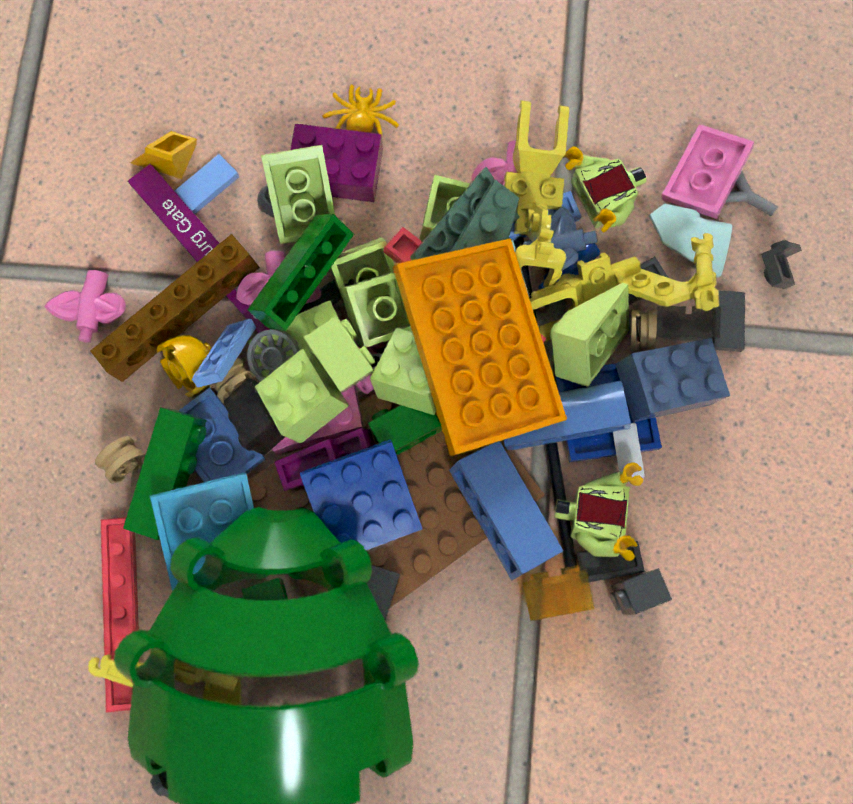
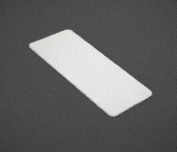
[613,423,645,478]

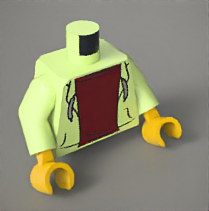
[564,146,646,233]
[554,462,643,561]

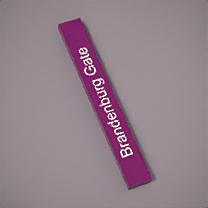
[128,164,269,333]

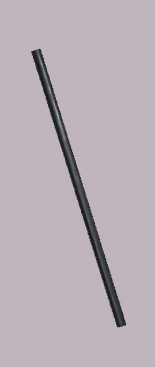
[514,237,577,570]

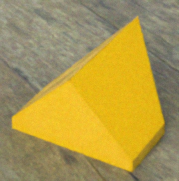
[130,131,197,179]

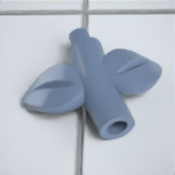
[524,206,598,270]

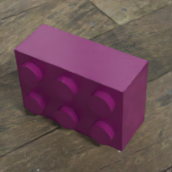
[290,123,383,202]

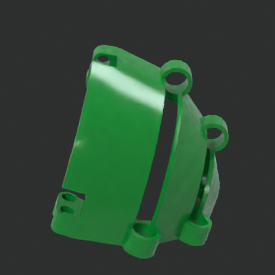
[114,507,419,804]

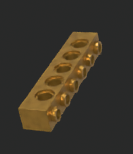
[90,234,260,382]

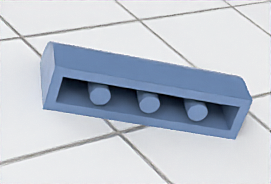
[504,381,631,450]
[449,441,563,581]

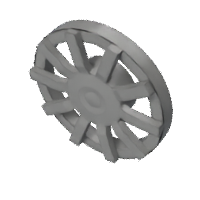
[247,329,300,382]

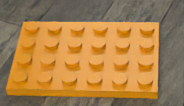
[393,238,567,456]

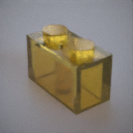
[523,565,596,621]

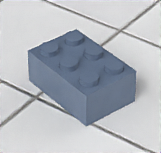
[615,338,730,422]

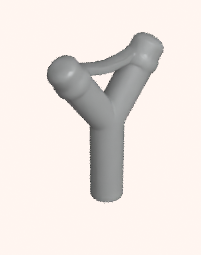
[725,171,778,216]

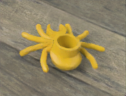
[322,85,399,135]

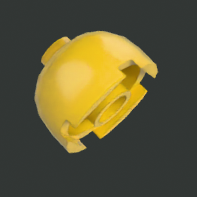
[157,335,212,397]

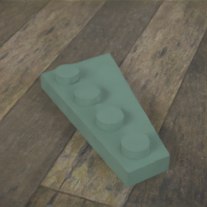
[410,167,520,260]

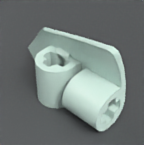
[649,203,732,278]

